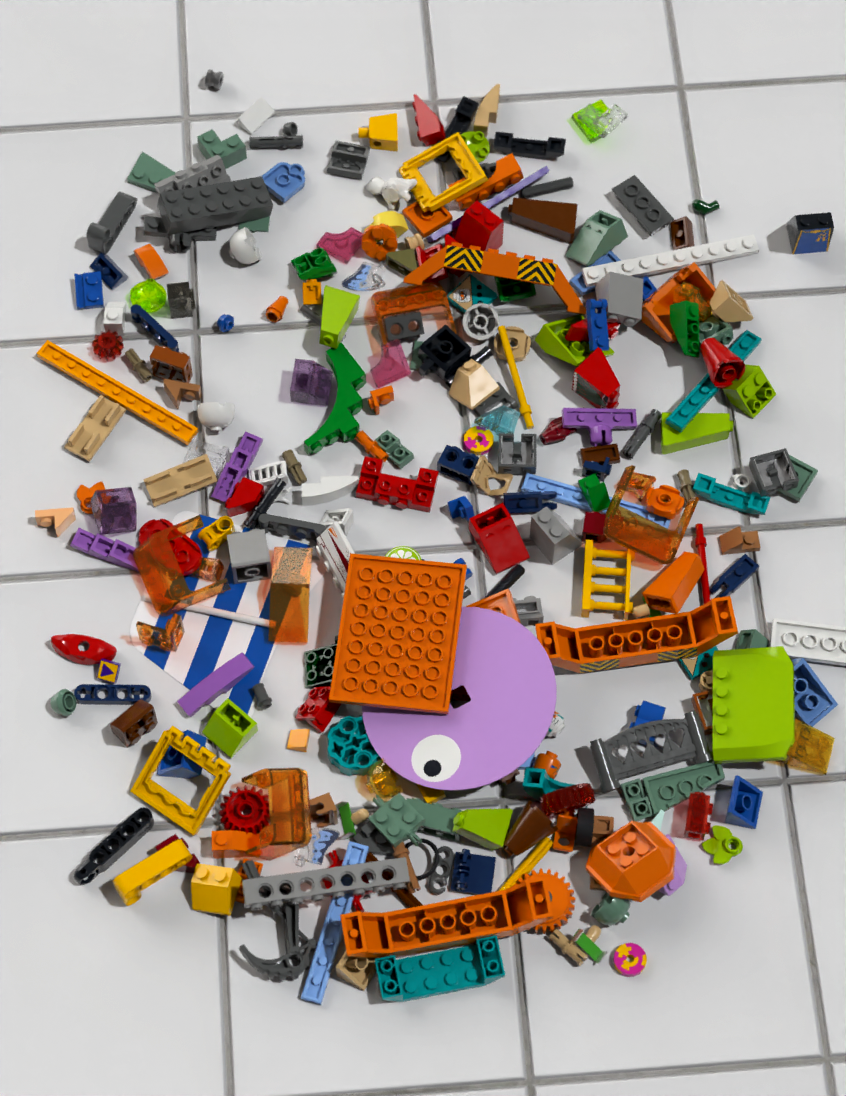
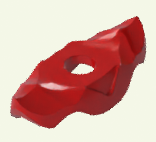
[51,634,117,665]

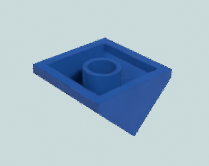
[725,775,763,829]

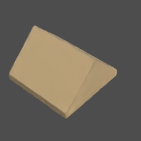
[336,951,376,991]

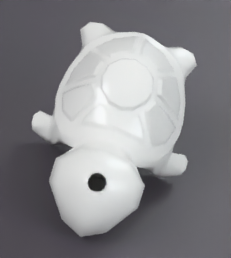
[367,177,417,210]

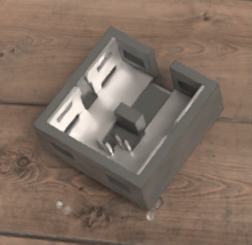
[498,433,536,474]
[749,448,799,497]

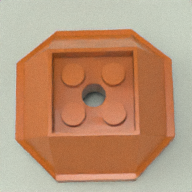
[586,821,676,902]

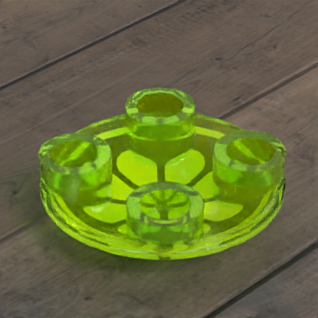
[130,279,167,313]

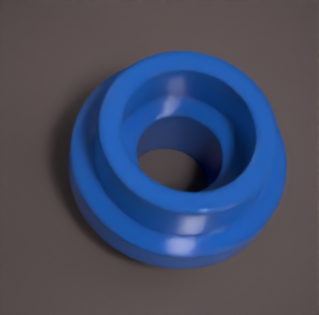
[217,314,234,332]

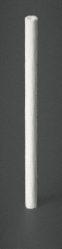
[144,593,277,629]

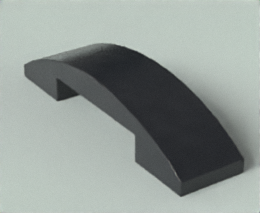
[436,96,479,163]
[493,132,566,158]

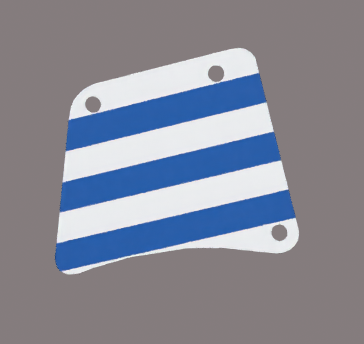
[130,511,326,717]

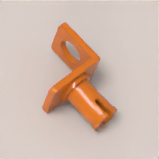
[553,805,577,852]

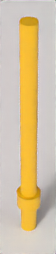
[498,326,534,429]

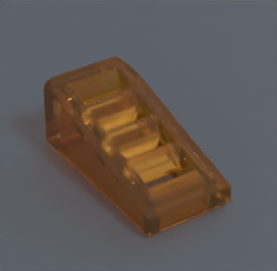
[187,557,224,582]

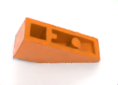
[212,830,274,859]

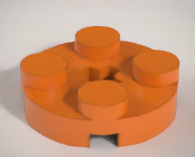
[362,224,398,261]
[645,485,684,519]

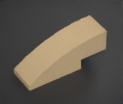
[473,84,500,137]

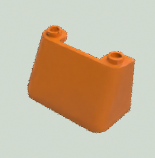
[641,262,716,343]

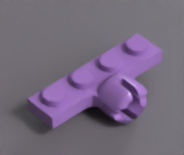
[561,408,637,447]

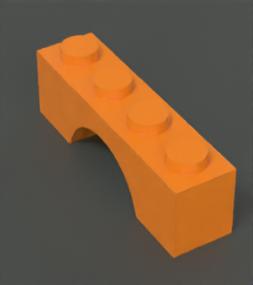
[448,153,524,210]

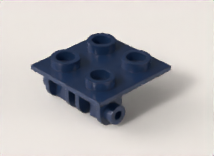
[450,849,496,895]

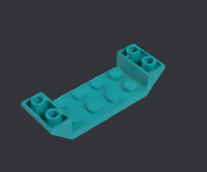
[374,936,505,1002]

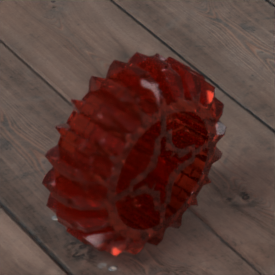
[540,783,595,816]

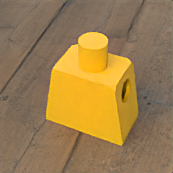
[358,113,398,151]

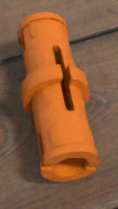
[355,431,389,463]

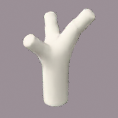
[273,486,292,504]

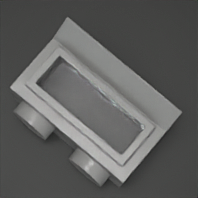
[513,596,544,626]

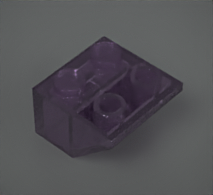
[290,359,333,406]
[89,487,137,535]

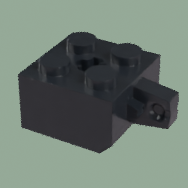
[418,324,472,381]

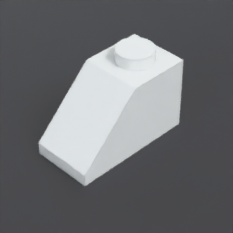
[104,302,127,335]

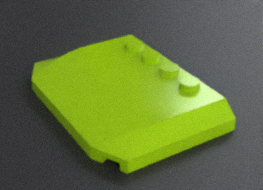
[712,646,795,764]

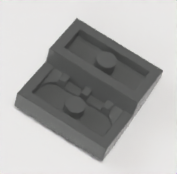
[327,141,370,180]

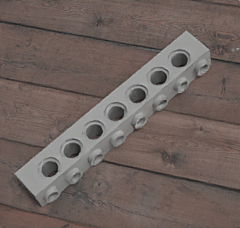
[242,857,410,910]

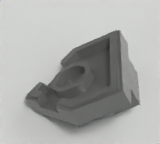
[353,821,394,856]

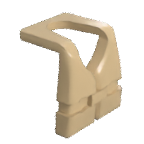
[470,456,513,496]

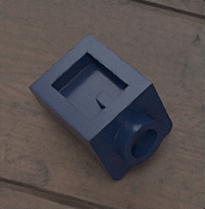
[582,457,612,482]

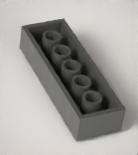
[157,176,273,235]

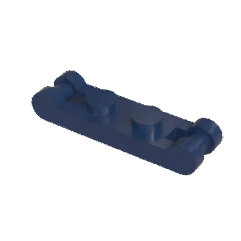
[130,304,179,353]

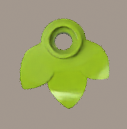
[702,825,743,864]

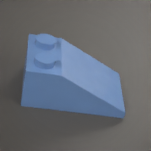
[792,658,838,729]

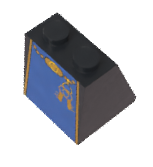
[786,212,834,254]

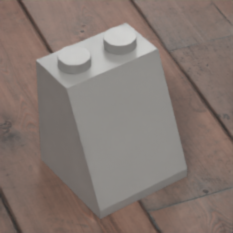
[595,272,643,326]
[529,506,583,565]
[227,529,272,584]

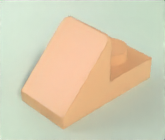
[35,507,76,537]

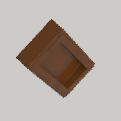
[580,444,621,465]

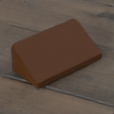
[670,216,694,250]

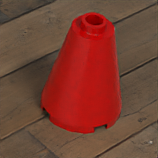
[700,338,746,388]

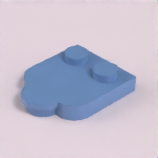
[262,162,305,203]

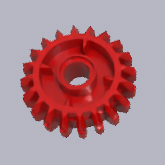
[219,785,274,835]

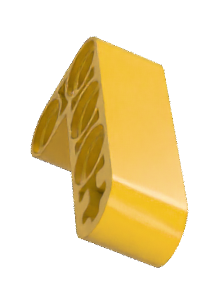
[113,839,193,906]

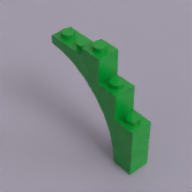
[304,342,366,456]

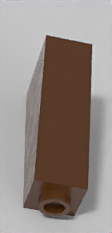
[508,198,578,244]

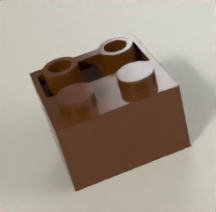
[110,699,158,748]

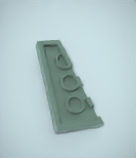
[127,151,175,193]
[642,760,725,817]

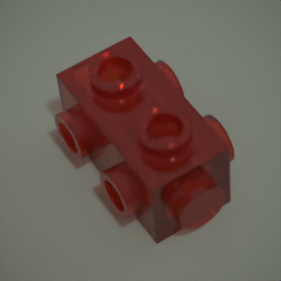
[683,792,713,840]

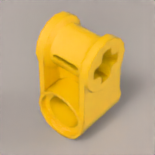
[198,516,235,551]

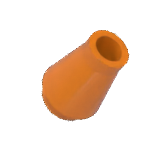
[266,296,289,322]

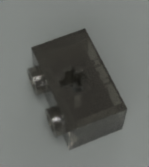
[167,282,196,319]

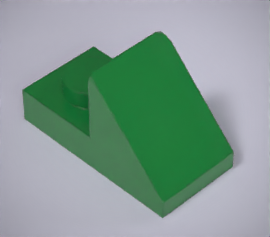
[578,474,611,512]

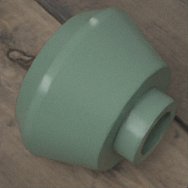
[51,689,76,716]

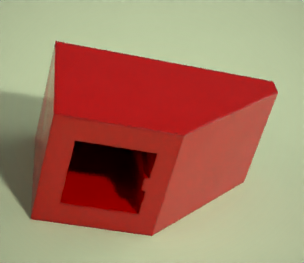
[225,477,265,517]

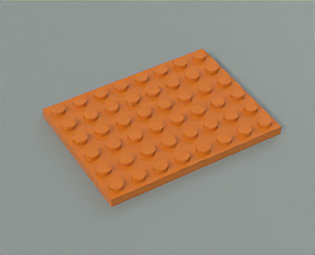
[329,553,467,714]

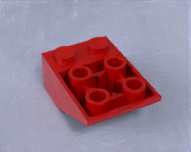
[469,503,530,574]

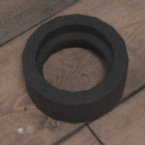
[575,807,594,847]

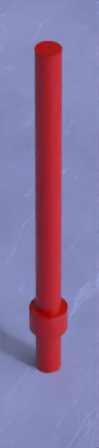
[695,523,711,605]

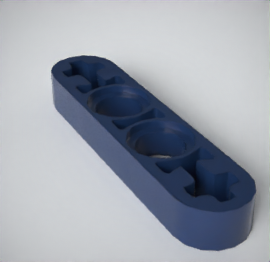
[74,684,152,705]

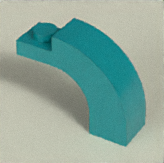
[523,767,591,808]

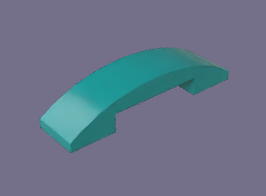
[692,473,771,515]

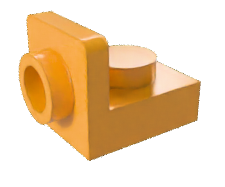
[303,279,322,305]

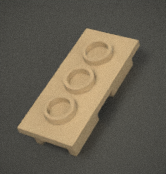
[64,395,126,462]
[143,454,218,507]

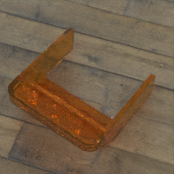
[371,281,457,358]
[603,465,699,565]
[133,515,231,616]

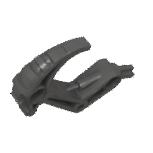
[239,860,318,981]

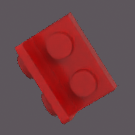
[295,686,341,732]

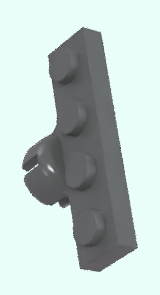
[144,216,217,253]

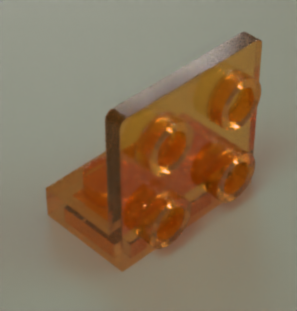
[136,613,185,652]

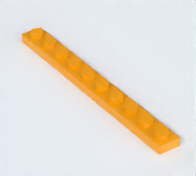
[36,340,198,445]

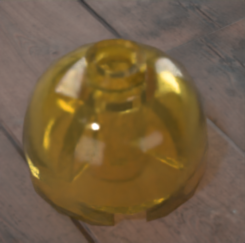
[365,758,403,799]

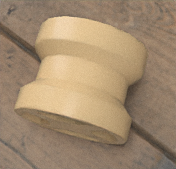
[404,233,425,253]
[699,671,713,695]

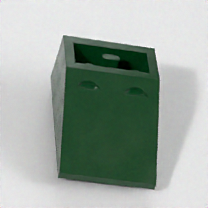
[304,644,337,689]

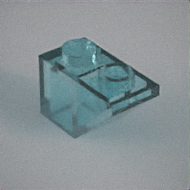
[474,405,520,436]

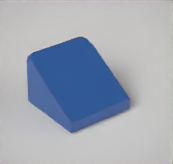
[641,275,657,301]

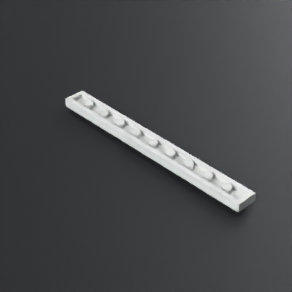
[581,234,759,287]

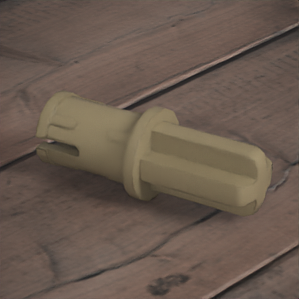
[125,349,153,383]
[282,449,307,485]
[677,469,697,506]

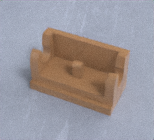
[308,792,338,828]

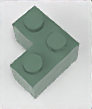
[197,129,247,169]

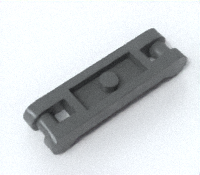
[259,514,326,543]

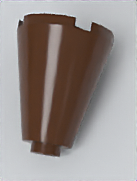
[503,801,558,857]

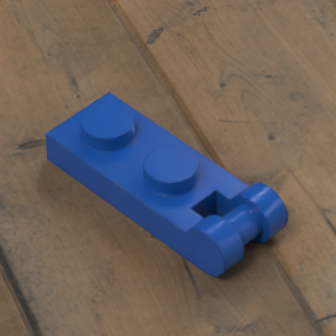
[586,299,609,351]

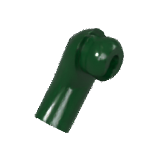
[692,199,720,215]

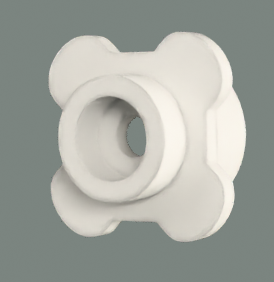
[731,474,752,493]

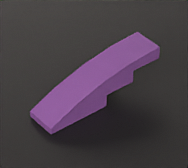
[211,431,263,503]
[70,528,151,573]
[177,652,254,717]

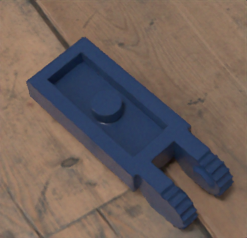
[503,491,557,513]
[710,554,759,597]

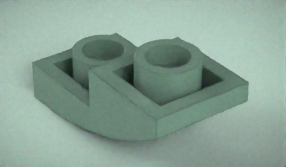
[375,430,414,469]
[620,778,654,821]

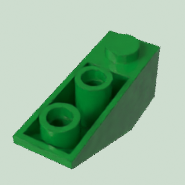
[670,301,700,358]

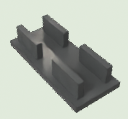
[612,175,674,236]

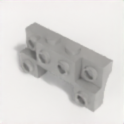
[154,155,231,195]

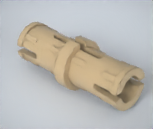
[549,929,588,966]

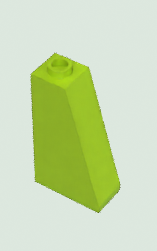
[319,286,360,349]
[660,412,733,454]

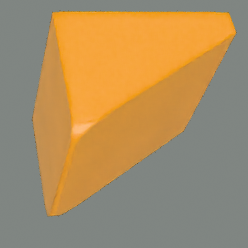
[287,729,310,752]

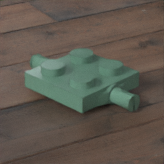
[368,793,426,848]

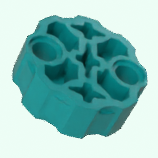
[327,716,383,776]

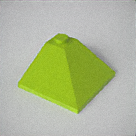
[535,314,614,366]

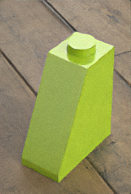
[453,809,513,850]

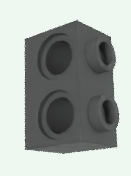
[382,310,425,343]

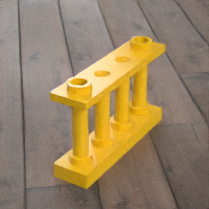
[581,540,635,620]

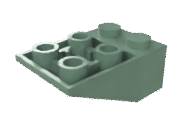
[566,210,628,266]

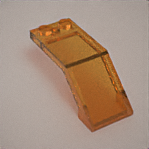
[269,547,313,643]

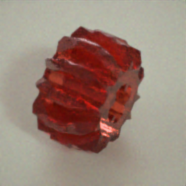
[92,329,124,361]

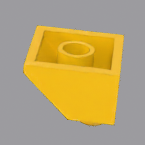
[191,863,242,916]

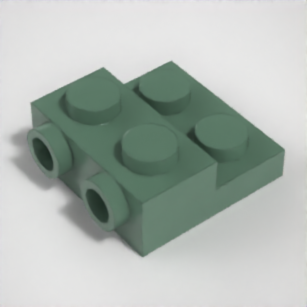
[699,310,734,353]

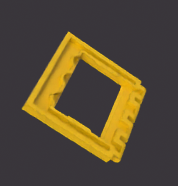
[399,132,488,212]
[130,726,231,835]

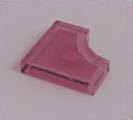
[316,227,363,264]
[370,339,411,388]

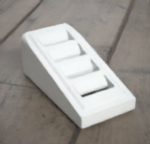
[248,461,288,486]

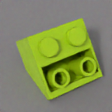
[722,365,776,418]
[202,698,258,758]

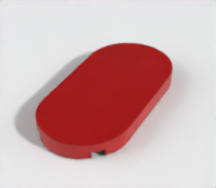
[138,519,203,576]

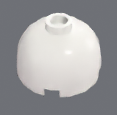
[228,227,262,264]
[462,303,500,340]
[197,402,235,432]

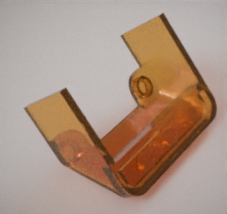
[242,768,312,861]

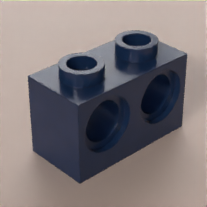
[437,445,479,485]

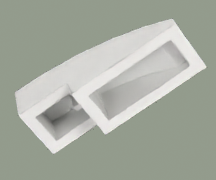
[302,476,359,506]

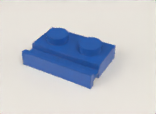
[74,271,104,310]

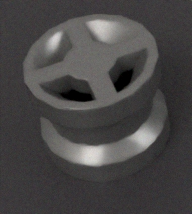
[205,70,223,89]

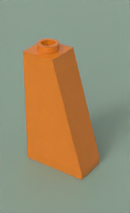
[642,552,705,614]

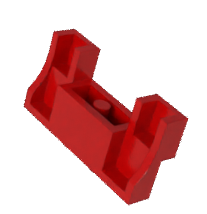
[356,456,439,513]

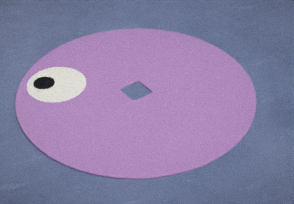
[362,607,557,791]

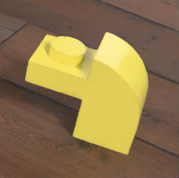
[364,211,409,243]

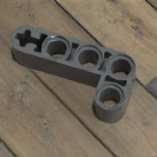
[86,191,137,254]

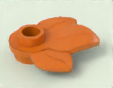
[77,482,115,514]

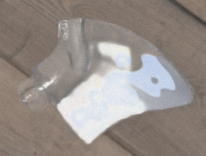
[342,261,388,291]
[292,828,340,867]

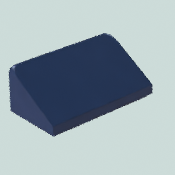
[90,253,129,290]

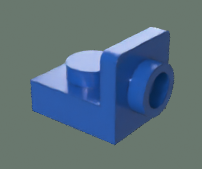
[448,496,475,523]

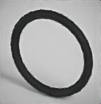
[405,839,439,880]

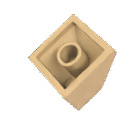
[710,280,753,322]
[449,359,500,410]

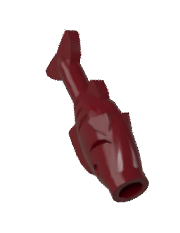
[540,416,577,445]

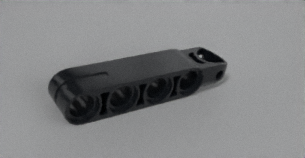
[74,807,154,885]

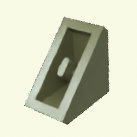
[386,249,417,276]

